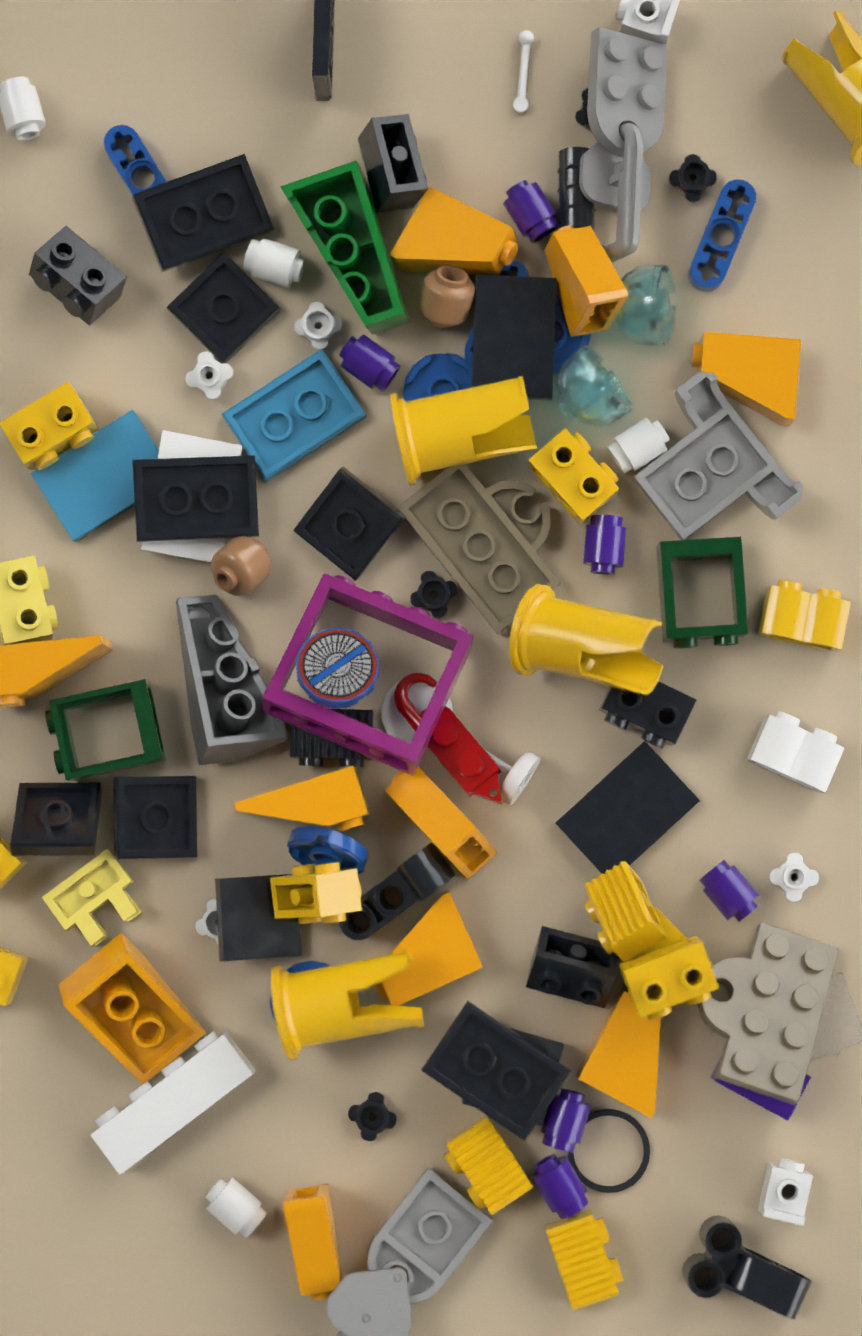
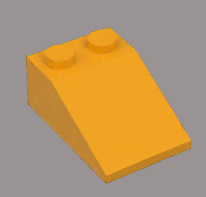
[0,635,113,709]
[234,766,370,832]
[58,932,206,1085]

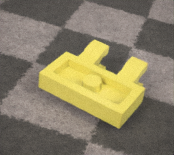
[42,848,143,947]

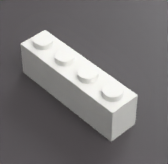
[91,1031,256,1175]

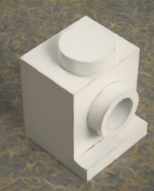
[616,0,680,45]
[757,1158,813,1226]

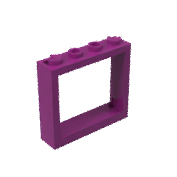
[262,573,474,776]

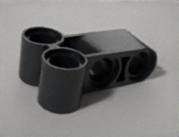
[340,842,455,940]
[682,1215,812,1320]

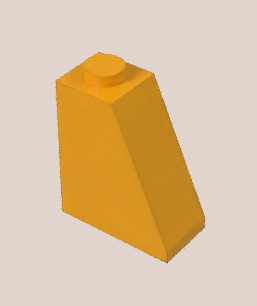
[389,186,518,275]
[544,226,628,337]
[691,331,801,426]
[385,767,498,880]
[374,891,483,1006]
[576,988,661,1119]
[283,1184,343,1300]

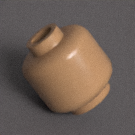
[419,265,475,328]
[211,536,271,596]

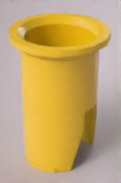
[781,11,862,166]
[390,376,537,486]
[509,584,663,696]
[271,949,424,1060]

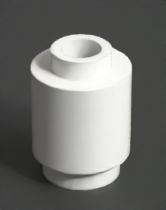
[0,77,46,141]
[243,238,306,288]
[607,417,670,474]
[205,1177,267,1238]

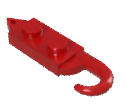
[394,673,502,804]

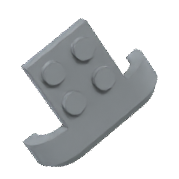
[633,371,803,540]

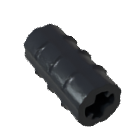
[557,147,596,231]

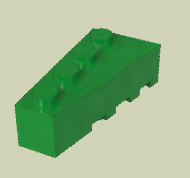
[280,161,410,335]

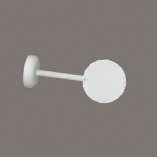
[381,682,541,805]

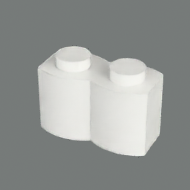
[746,711,844,793]

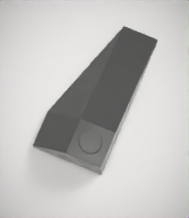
[176,595,287,765]

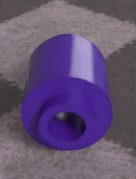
[503,180,559,243]
[339,334,401,392]
[583,515,626,575]
[700,860,759,922]
[541,1088,591,1153]
[531,1154,588,1219]

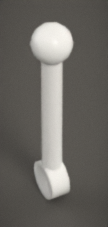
[513,30,534,114]

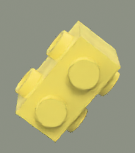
[0,556,58,645]

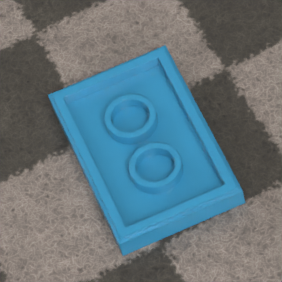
[221,349,366,482]
[30,410,159,542]

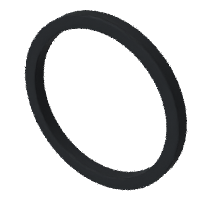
[567,1109,650,1193]

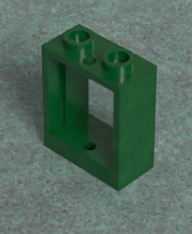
[656,536,748,649]
[45,679,166,781]

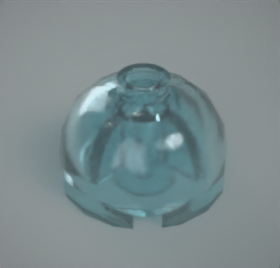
[615,265,676,346]
[556,344,632,427]

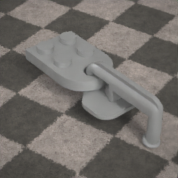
[579,27,667,263]
[326,1168,493,1336]

